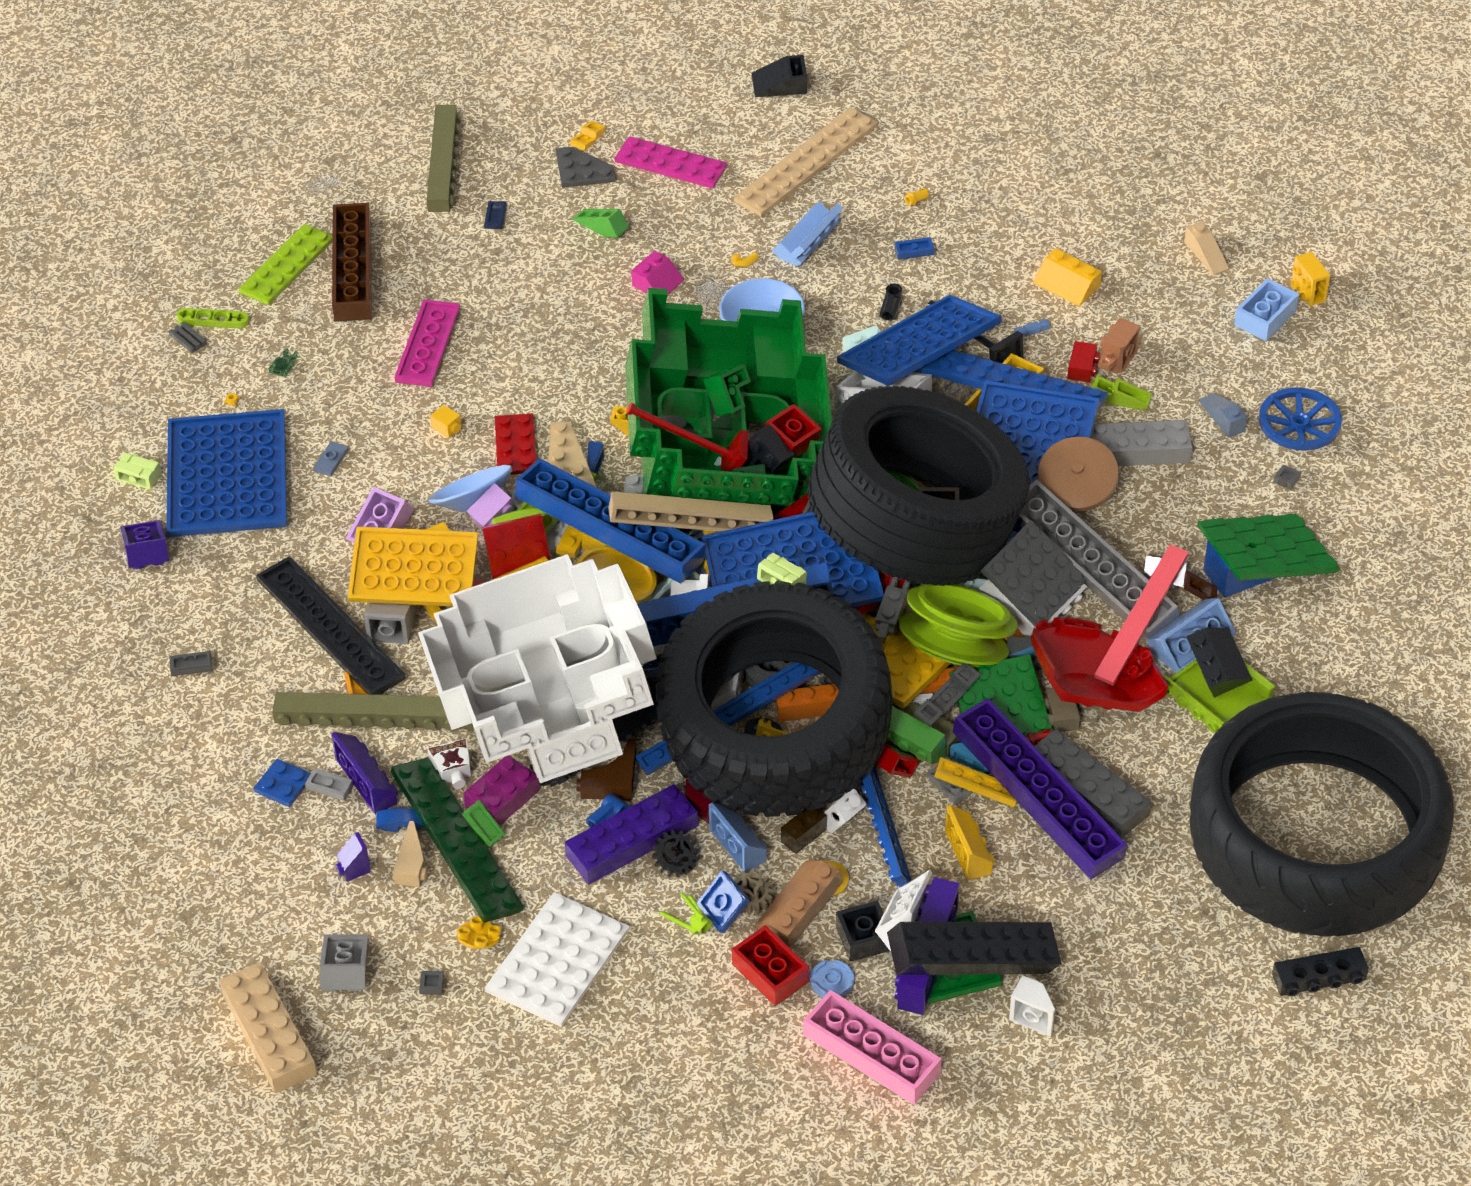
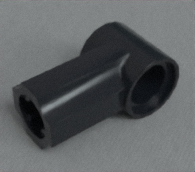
[880,283,902,321]

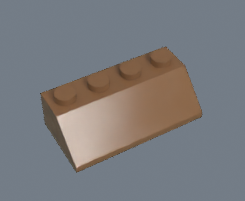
[754,860,842,947]

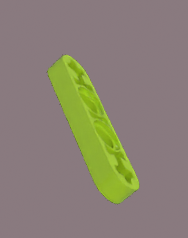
[176,308,249,329]

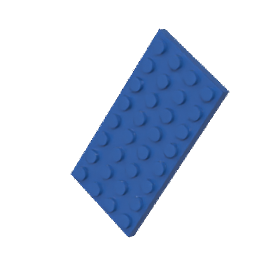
[836,295,1002,386]

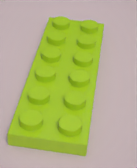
[238,224,332,305]

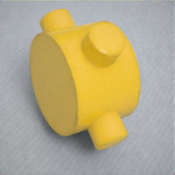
[224,393,240,407]

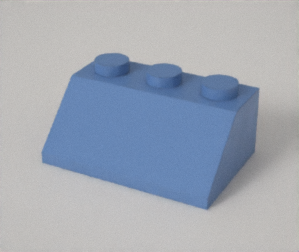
[709,803,768,872]

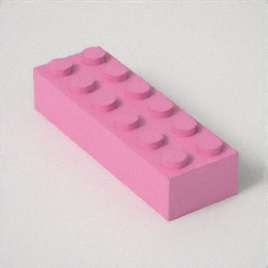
[803,990,942,1105]

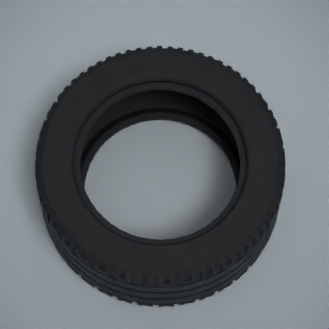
[807,385,1030,586]

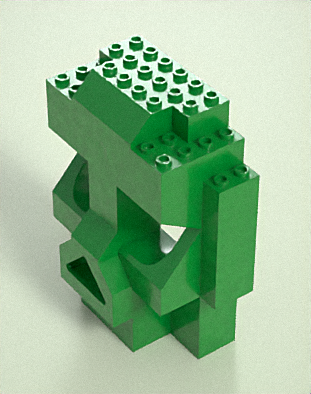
[625,288,832,511]

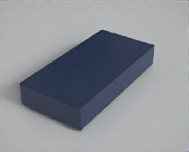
[484,201,507,229]

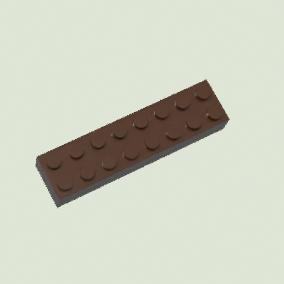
[332,202,372,322]

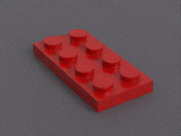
[495,413,536,475]

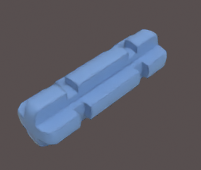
[1014,319,1050,337]

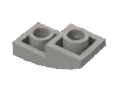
[926,767,972,805]

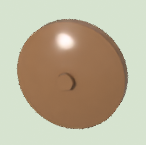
[1038,437,1118,512]

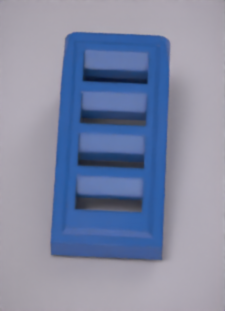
[587,441,605,474]

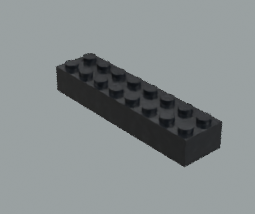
[887,922,1062,975]

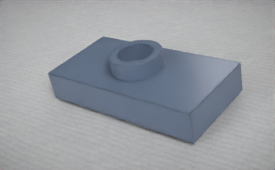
[313,441,348,476]

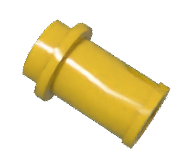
[905,188,929,206]

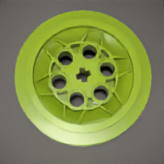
[899,584,1018,667]

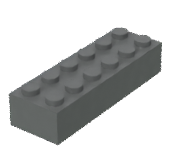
[1034,729,1151,838]

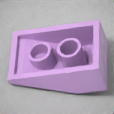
[346,487,414,543]

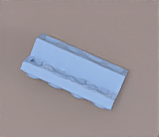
[772,201,843,266]

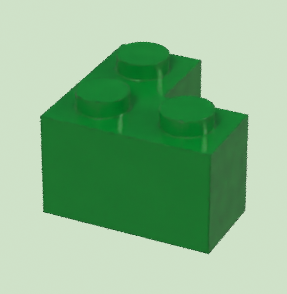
[703,364,751,417]

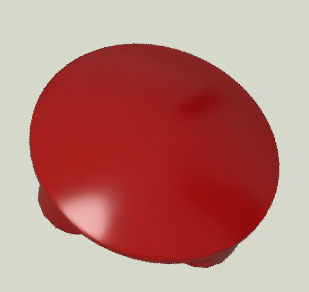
[1119,646,1154,680]

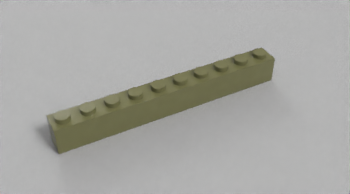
[272,692,475,731]

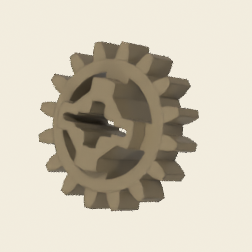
[734,870,774,915]

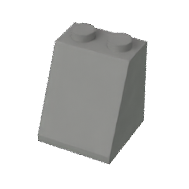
[364,603,416,644]

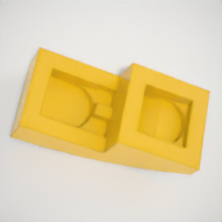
[570,120,606,151]

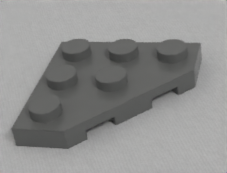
[556,147,615,188]

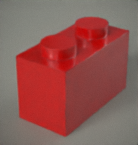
[1067,341,1100,383]

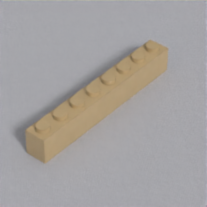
[608,491,774,532]

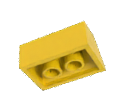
[1033,248,1102,306]
[945,805,995,881]

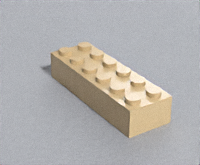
[219,962,317,1094]

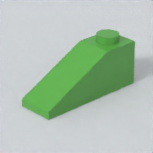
[573,209,629,238]

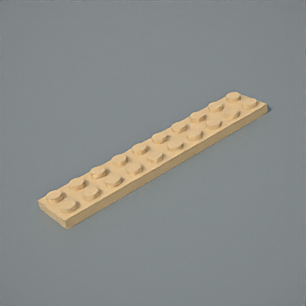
[734,107,878,217]

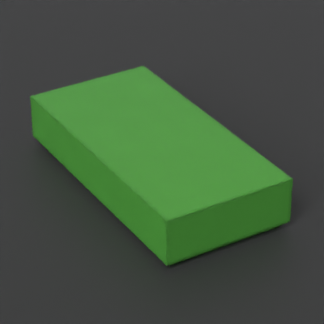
[462,800,506,848]

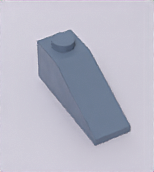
[1198,393,1247,438]

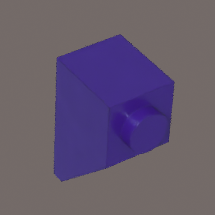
[335,832,371,882]

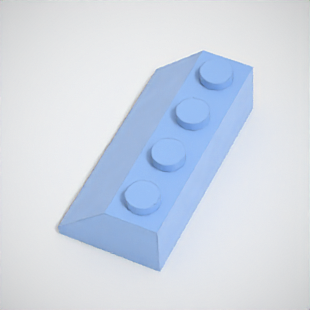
[1146,598,1237,673]

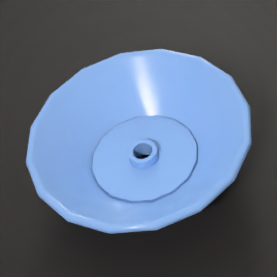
[719,278,805,321]
[428,465,512,512]

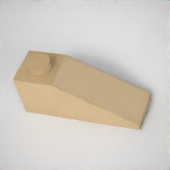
[1184,221,1229,276]
[393,821,428,888]

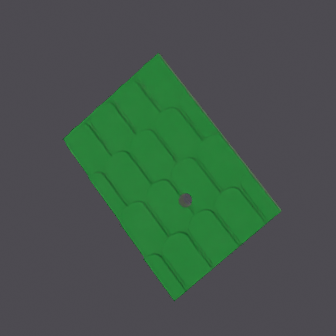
[1197,514,1340,598]

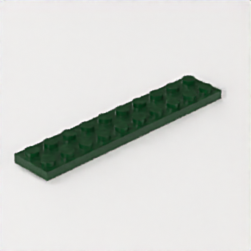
[391,757,524,923]

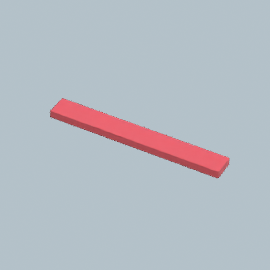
[1095,544,1189,686]

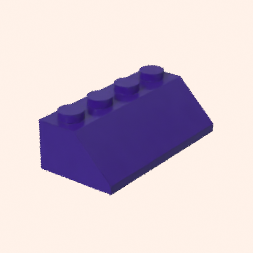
[331,732,399,815]

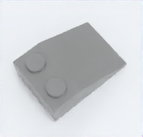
[320,934,368,992]

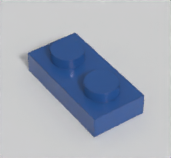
[894,237,935,260]

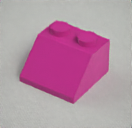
[631,250,684,294]

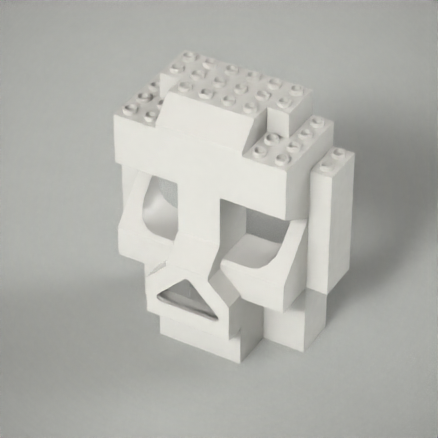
[418,554,657,783]

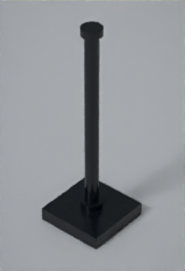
[926,300,1024,363]

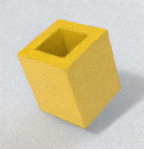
[430,405,462,438]

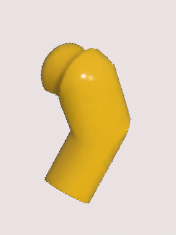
[731,252,759,267]

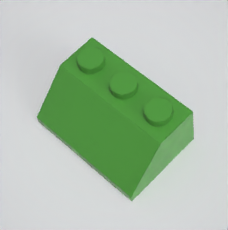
[887,706,947,764]

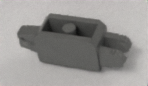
[875,577,910,644]

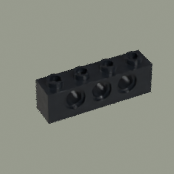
[1272,947,1369,996]

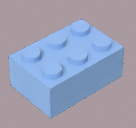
[1234,278,1299,341]

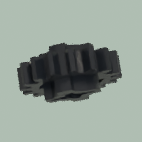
[652,830,699,877]

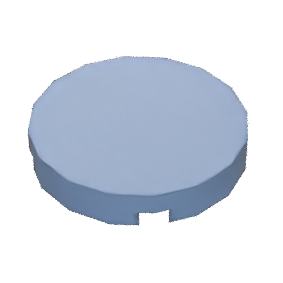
[810,960,854,997]

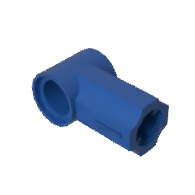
[586,793,630,828]

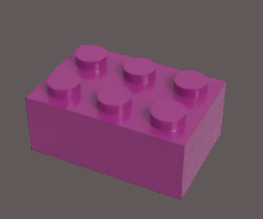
[463,755,540,826]

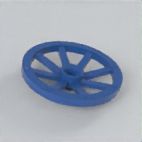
[1259,387,1342,451]

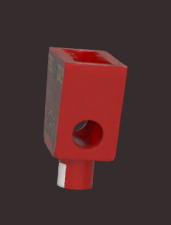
[875,742,920,778]

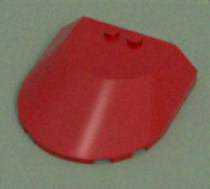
[1031,617,1168,712]

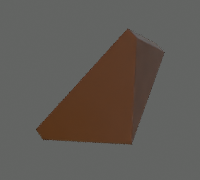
[1184,571,1217,600]

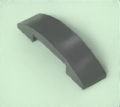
[914,663,981,727]

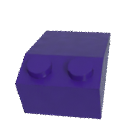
[120,520,169,569]

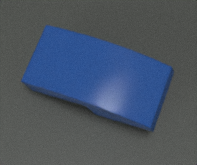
[376,808,422,833]

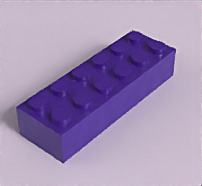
[565,784,698,885]
[894,877,960,1015]

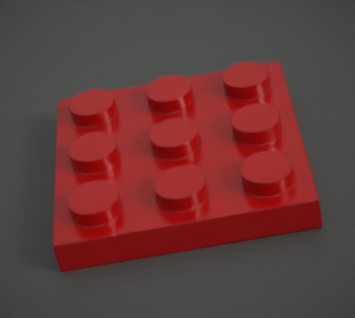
[482,514,551,579]

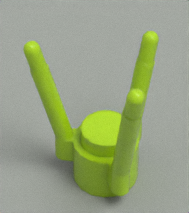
[659,892,713,935]

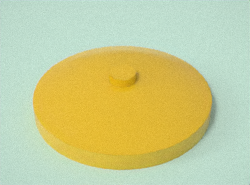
[577,546,657,603]

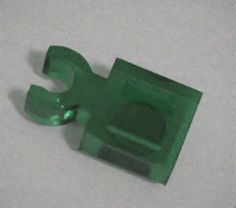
[268,349,298,378]

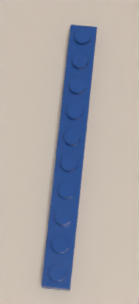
[635,662,821,776]

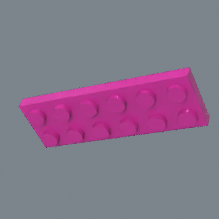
[614,136,727,188]
[394,299,460,387]

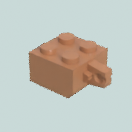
[1098,318,1140,374]

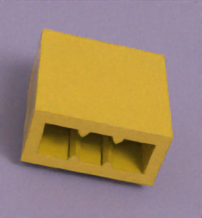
[1291,252,1330,306]

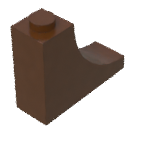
[576,738,637,801]

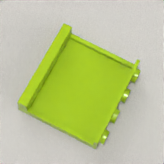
[1162,660,1275,733]

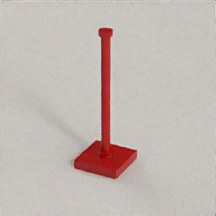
[626,403,749,472]

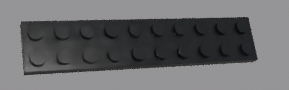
[256,556,406,695]

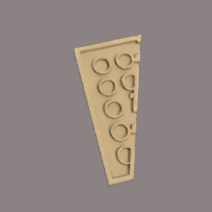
[548,422,597,487]

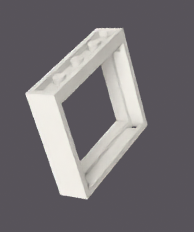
[836,371,932,406]
[980,579,1087,637]

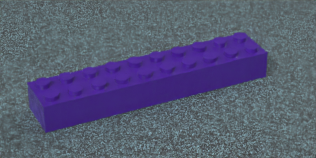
[952,698,1127,880]

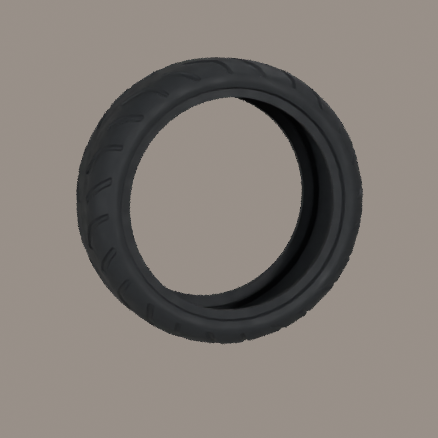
[1189,692,1454,937]

